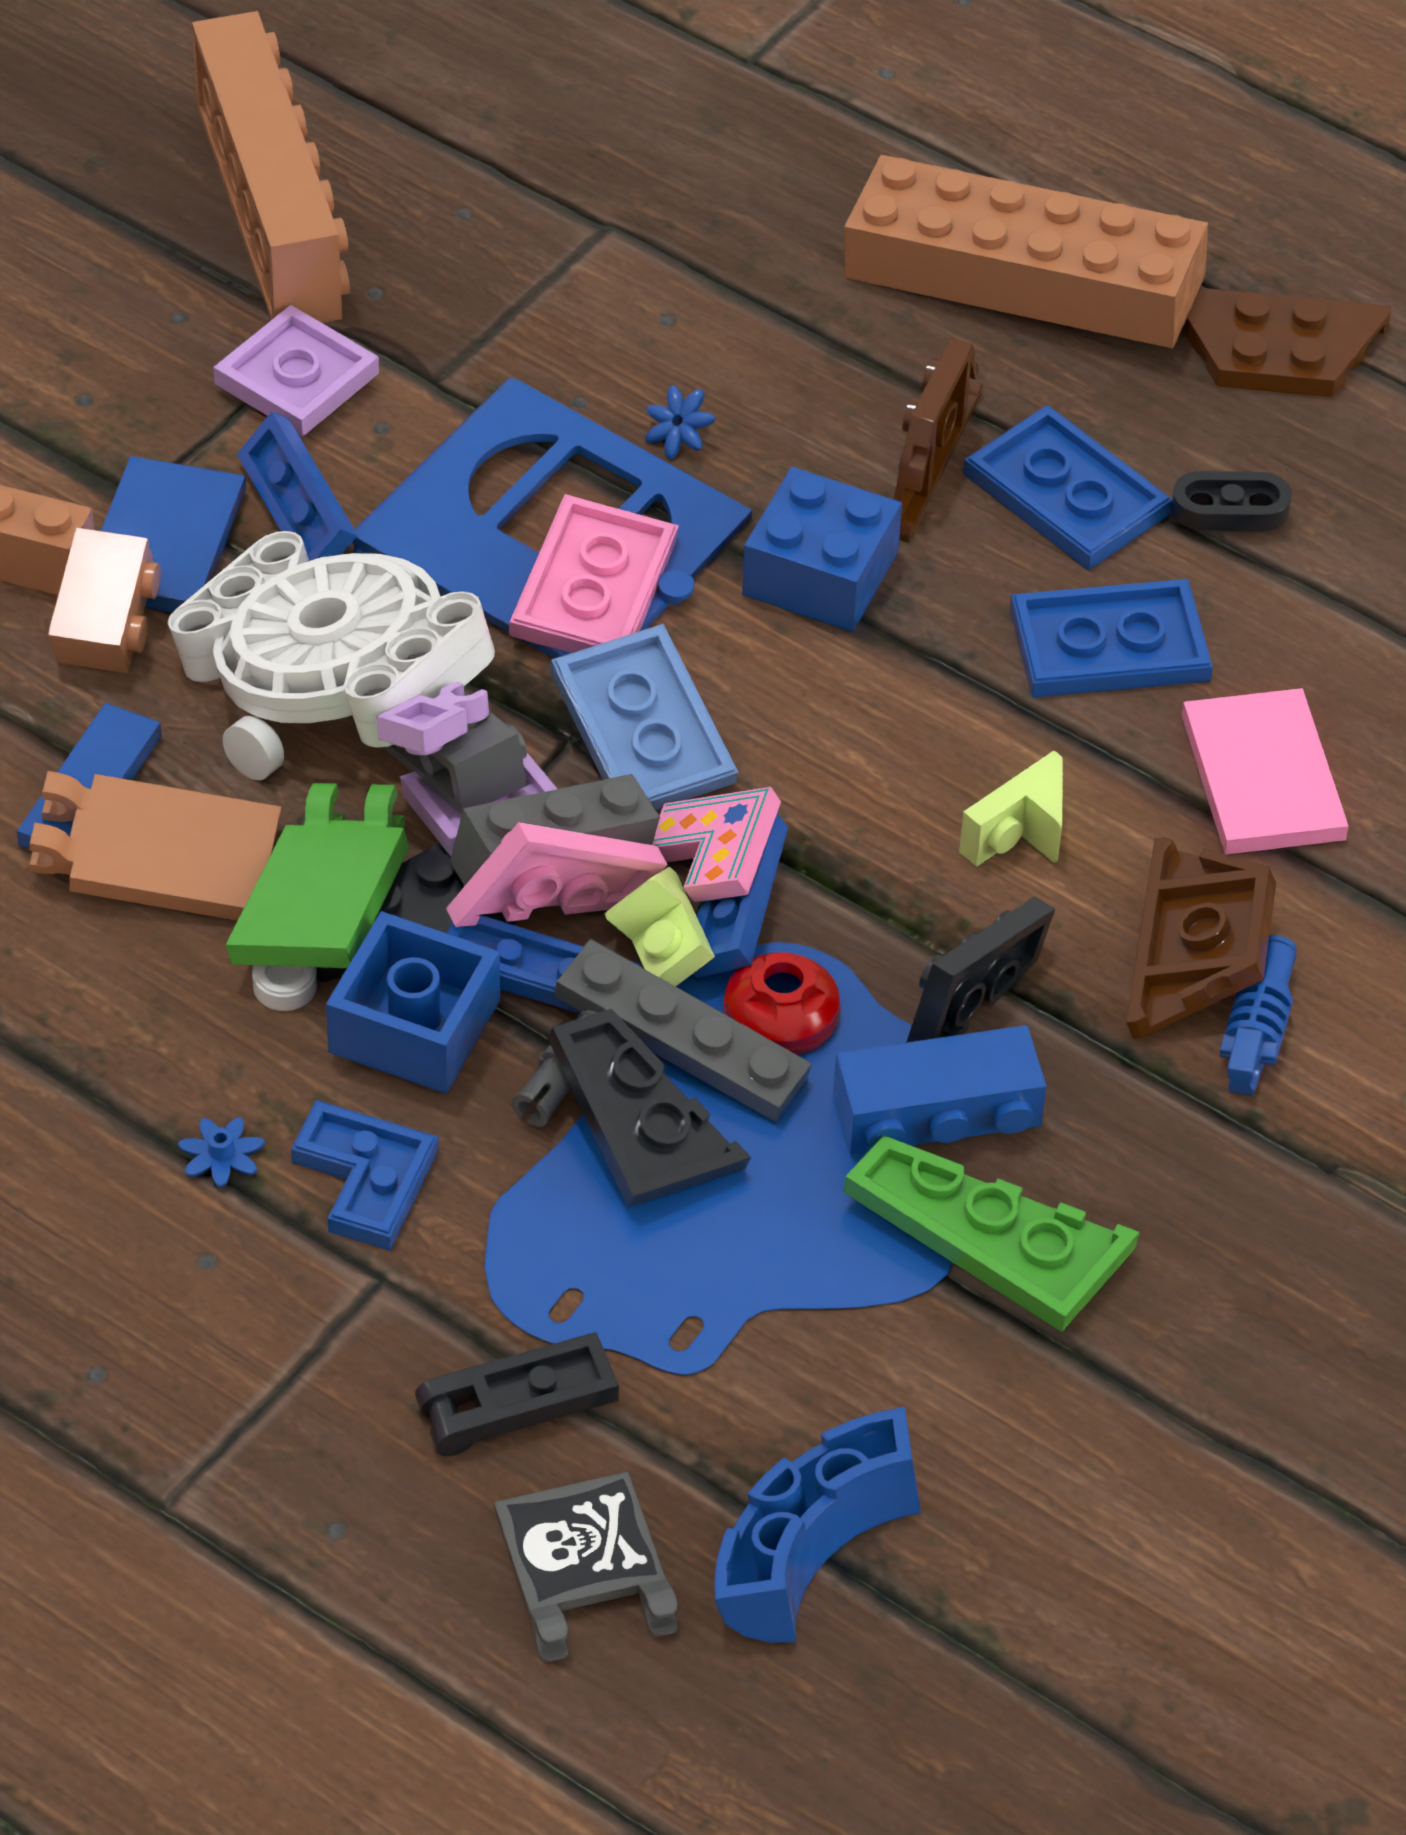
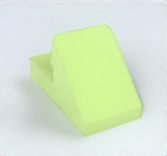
[959,751,1063,867]
[604,867,715,987]

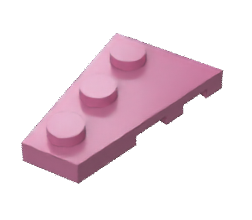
[446,822,668,928]

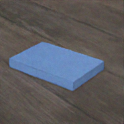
[549,624,739,810]

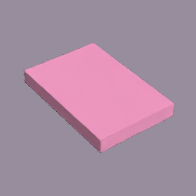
[509,494,679,653]
[1182,688,1349,855]

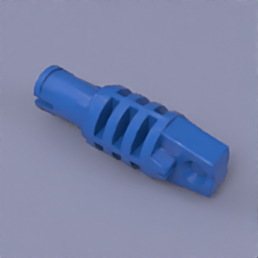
[1220,935,1297,1096]

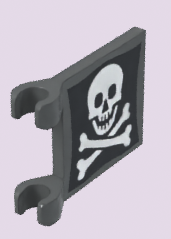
[494,1472,678,1662]

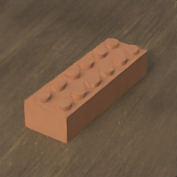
[192,11,350,323]
[844,155,1208,349]

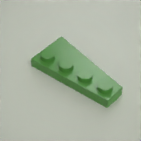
[843,1136,1140,1332]

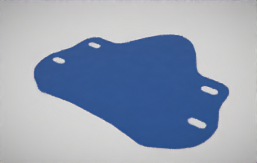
[484,942,953,1375]

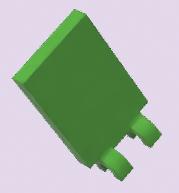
[226,783,409,968]

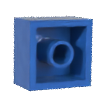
[742,466,902,632]
[326,911,500,1094]

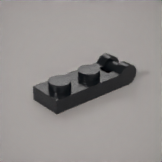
[415,1332,619,1456]

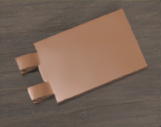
[29,771,281,921]

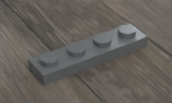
[554,939,812,1122]

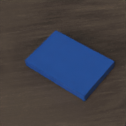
[963,405,1172,570]
[101,456,246,613]
[1010,579,1213,698]

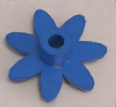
[645,385,716,460]
[178,1117,265,1188]

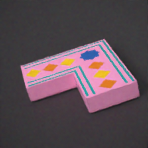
[652,787,781,903]

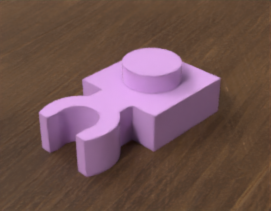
[376,682,489,755]

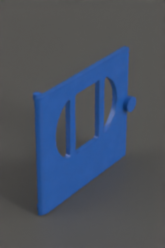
[352,378,753,659]

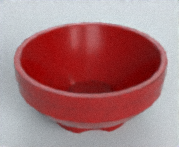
[723,952,841,1055]

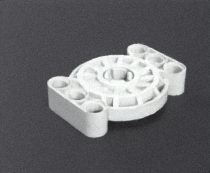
[168,531,495,748]

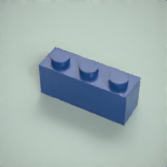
[833,1025,1047,1155]

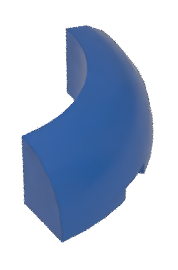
[715,1407,921,1643]

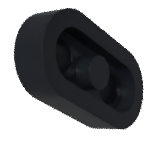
[1171,471,1292,531]

